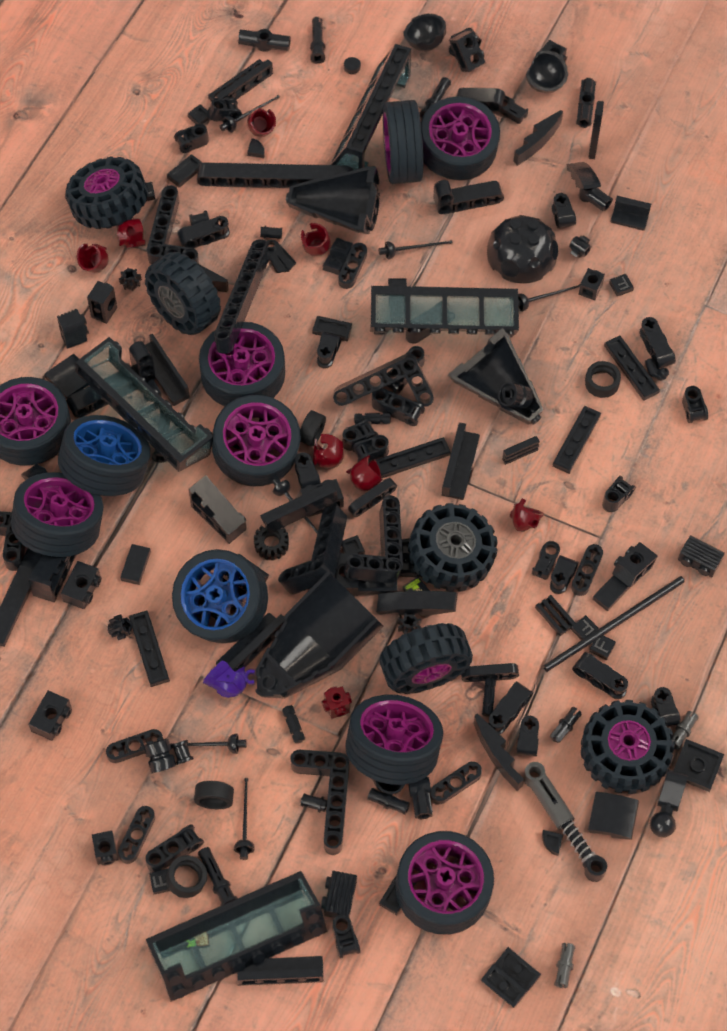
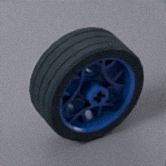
[58,415,151,496]
[172,549,268,643]

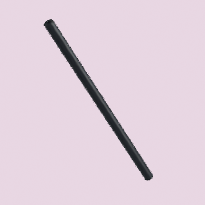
[543,576,685,672]

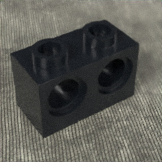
[449,31,486,72]

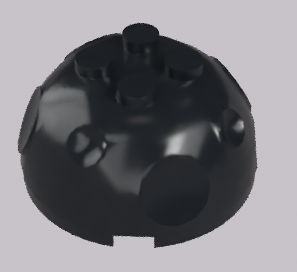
[487,215,558,284]

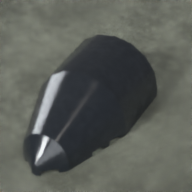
[255,572,384,698]

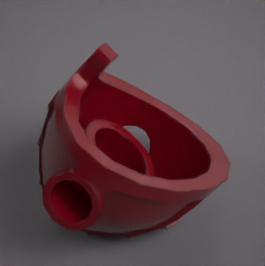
[510,498,544,532]

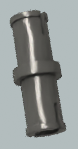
[672,711,699,750]
[554,943,576,988]

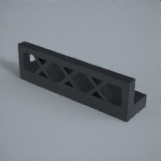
[208,59,273,101]

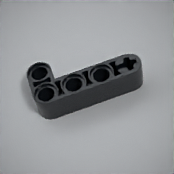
[433,180,504,214]

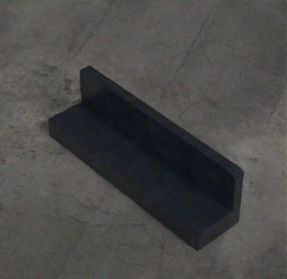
[145,333,190,406]
[442,422,480,500]
[260,483,338,534]
[216,613,284,672]
[237,956,324,986]

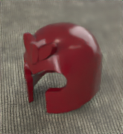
[247,108,276,137]
[117,219,146,248]
[301,223,331,257]
[76,244,109,273]
[313,434,344,469]
[346,455,383,491]

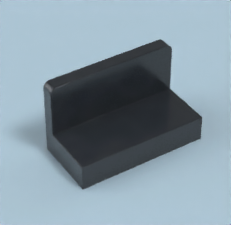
[610,196,651,231]

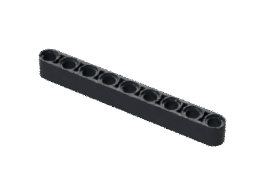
[197,163,353,188]
[214,239,270,354]

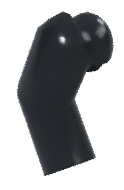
[645,358,669,380]

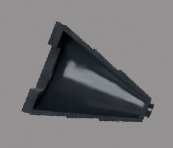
[286,166,380,234]
[448,328,543,425]

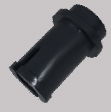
[260,225,282,239]
[300,793,327,813]

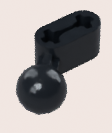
[650,769,688,838]

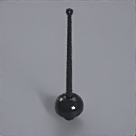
[219,95,280,133]
[378,240,453,259]
[511,284,580,312]
[272,477,318,533]
[170,734,247,754]
[234,778,255,860]

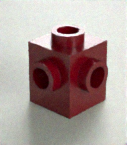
[322,686,352,719]

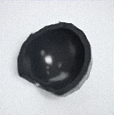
[403,14,446,51]
[525,50,569,93]

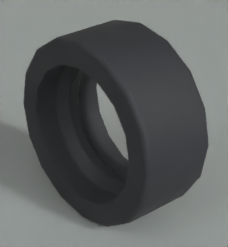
[585,361,621,398]
[194,781,234,810]
[166,855,207,898]

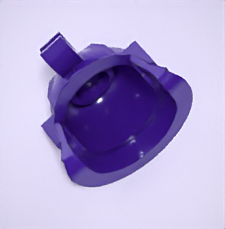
[203,661,255,698]

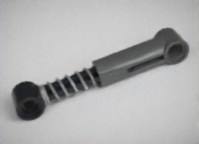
[524,762,607,882]

